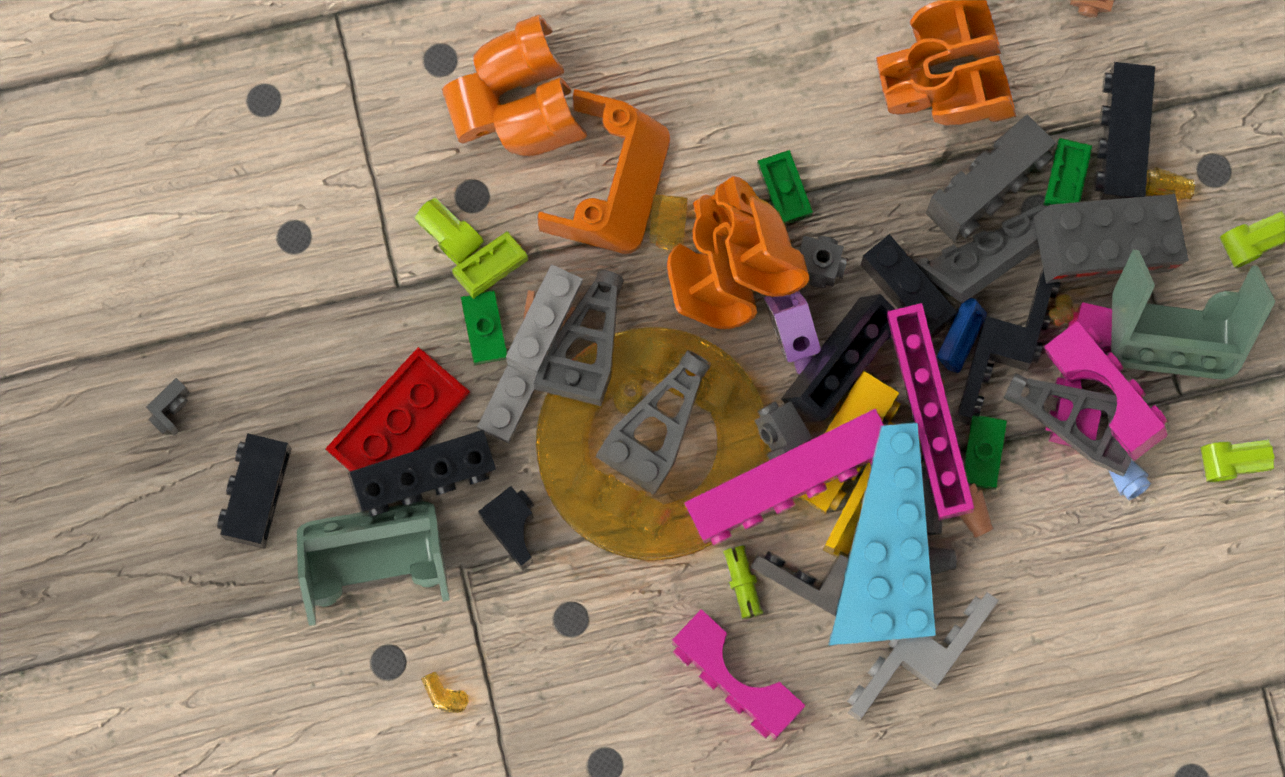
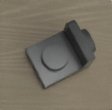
[146,378,190,436]

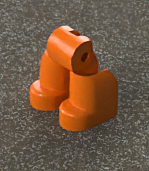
[876,0,1016,126]
[442,14,587,156]
[667,176,810,329]

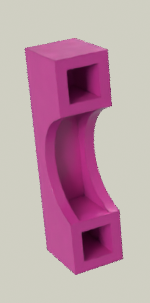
[1045,302,1112,447]
[1044,321,1168,461]
[672,609,805,740]

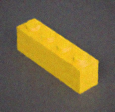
[798,371,901,514]

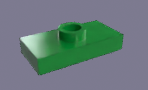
[1043,138,1093,206]
[461,291,507,366]
[964,415,1007,490]

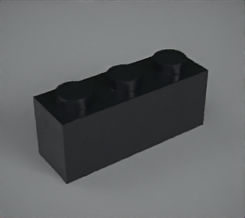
[860,234,957,339]
[217,433,292,549]

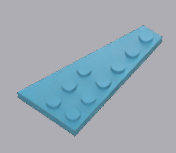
[828,422,936,645]

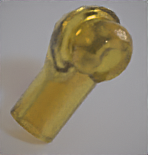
[421,672,469,714]

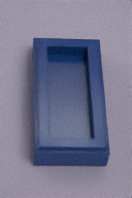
[937,298,987,374]

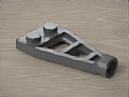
[534,270,624,406]
[595,350,711,495]
[1004,373,1132,477]

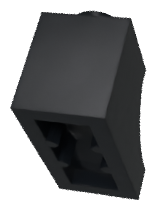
[478,486,534,571]

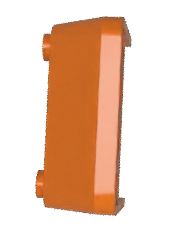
[537,89,670,254]

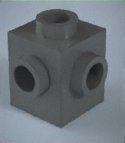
[800,236,848,288]

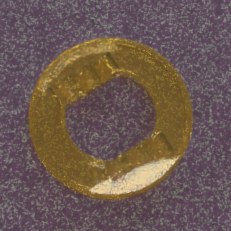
[536,327,770,560]

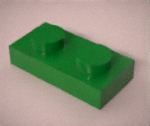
[757,150,813,225]

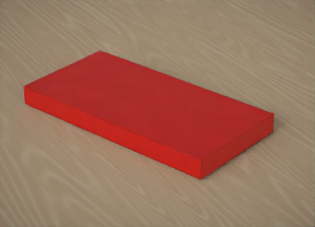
[325,347,470,472]

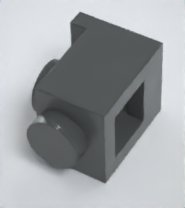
[754,401,812,460]

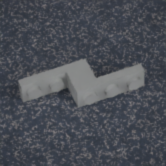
[477,264,583,444]
[847,592,999,721]

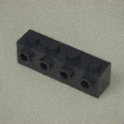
[1094,62,1155,201]
[781,294,896,423]
[348,429,496,517]

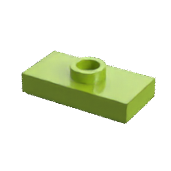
[452,231,528,299]

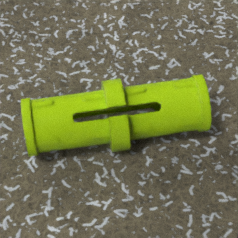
[723,545,764,619]

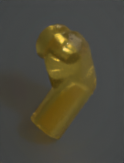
[1049,294,1074,326]

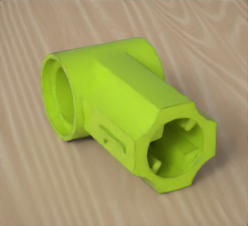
[414,197,484,265]
[1219,211,1285,268]
[1200,439,1274,483]

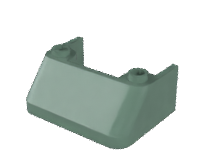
[1111,250,1275,380]
[296,501,450,626]

